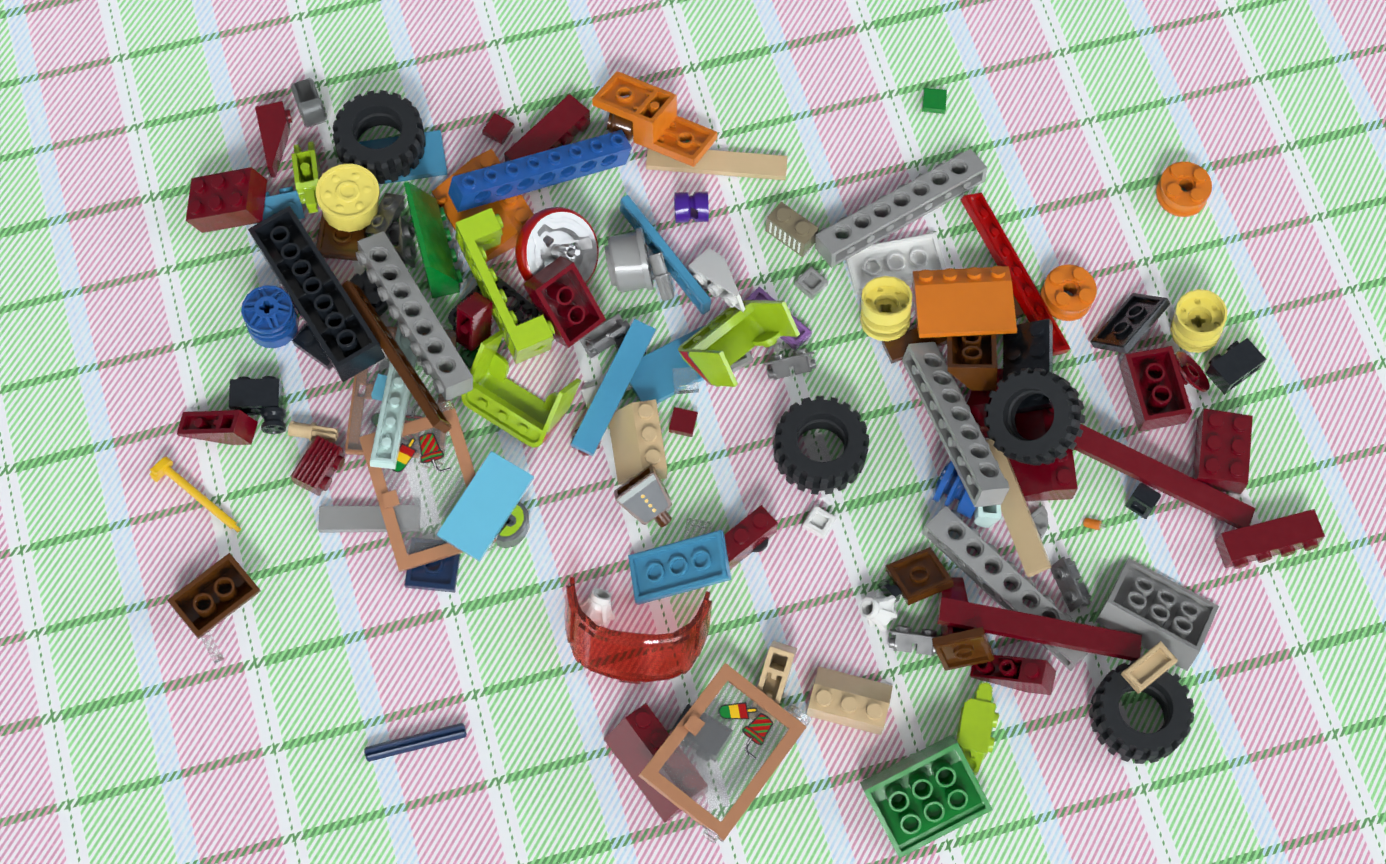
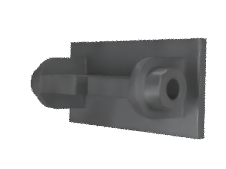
[365,193,405,238]
[389,216,416,268]
[580,313,630,359]
[764,348,816,380]
[1050,557,1091,612]
[889,625,941,656]

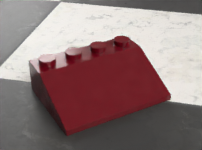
[1009,408,1078,502]

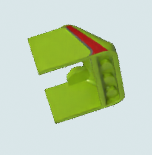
[678,300,800,387]
[461,330,581,448]

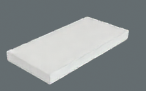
[846,232,947,295]

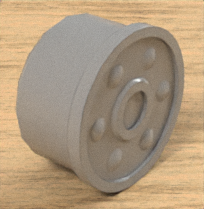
[604,227,654,293]

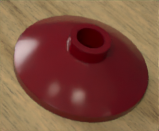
[1175,351,1210,392]

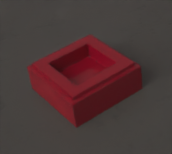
[482,113,515,145]
[669,407,698,437]

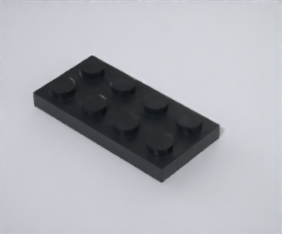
[1003,319,1053,414]

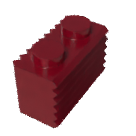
[456,292,493,351]
[291,435,345,496]

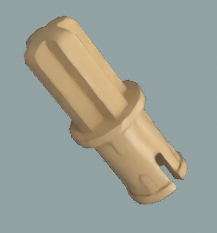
[288,421,339,442]

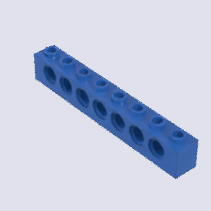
[448,130,632,212]

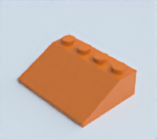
[431,149,534,262]
[912,266,1017,338]

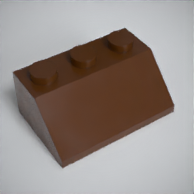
[947,334,998,391]
[167,553,261,639]

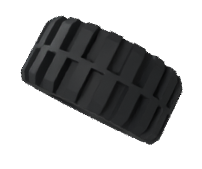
[332,90,426,184]
[984,368,1085,466]
[773,396,869,495]
[1089,660,1194,764]

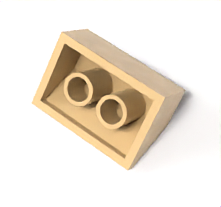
[609,399,667,485]
[806,666,893,735]

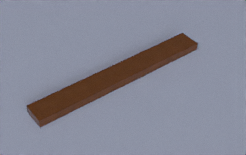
[342,280,452,433]

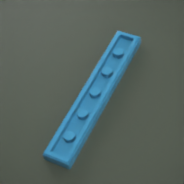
[620,195,711,315]
[571,319,656,456]

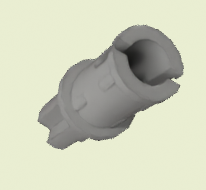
[648,252,675,301]

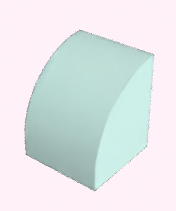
[974,505,1002,528]

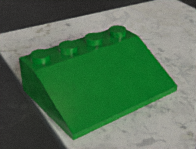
[404,182,463,299]
[860,734,993,859]

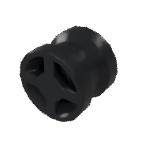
[261,407,286,434]

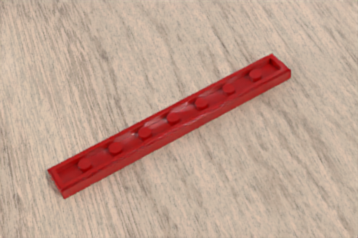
[960,192,1071,356]

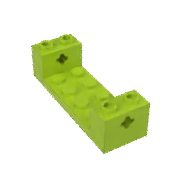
[455,208,555,364]

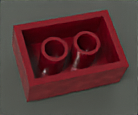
[185,167,267,233]
[523,256,606,348]
[1119,346,1192,432]
[1192,408,1253,494]

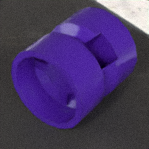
[674,191,709,223]

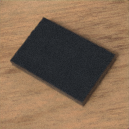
[1090,293,1170,354]

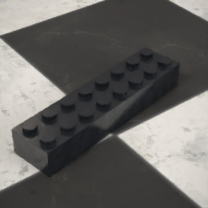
[248,206,386,382]

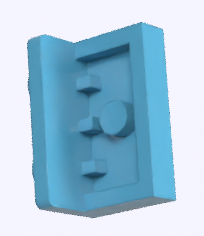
[257,186,305,224]

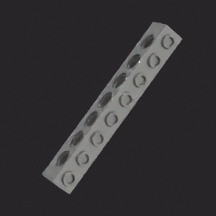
[815,148,987,268]
[356,231,473,401]
[902,342,1009,507]
[922,506,1088,671]

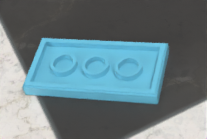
[436,451,534,562]

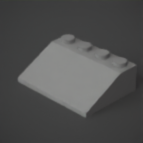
[1096,558,1219,671]

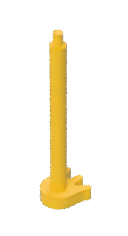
[149,457,241,532]

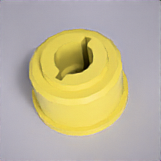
[316,164,380,232]

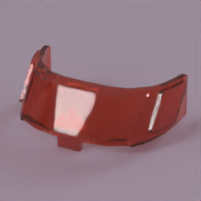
[564,577,713,684]

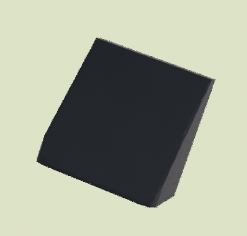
[1125,483,1161,519]

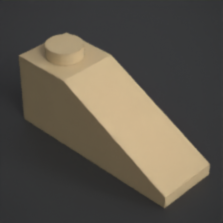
[749,641,797,727]

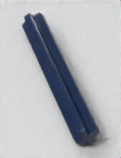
[364,723,467,762]

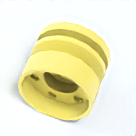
[860,276,912,341]
[1170,289,1227,353]

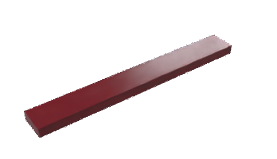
[1074,424,1256,529]
[937,597,1142,661]

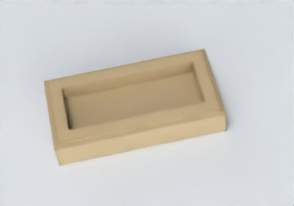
[1121,641,1178,694]

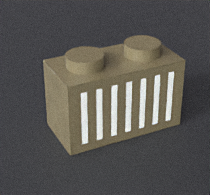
[765,202,819,257]

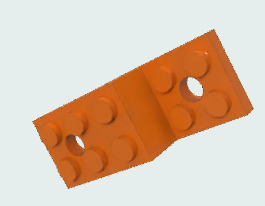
[592,71,717,167]

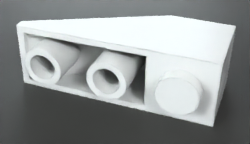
[689,248,745,312]

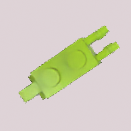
[291,141,322,214]
[956,682,999,775]

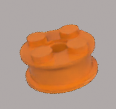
[1156,162,1212,217]
[1040,264,1097,321]

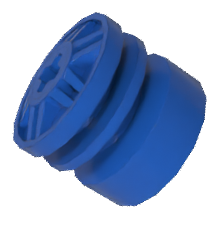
[241,285,299,348]
[933,461,976,519]

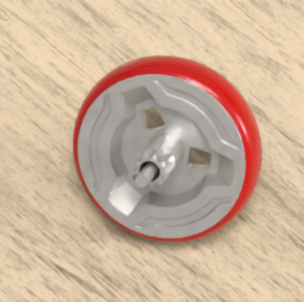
[515,207,599,284]

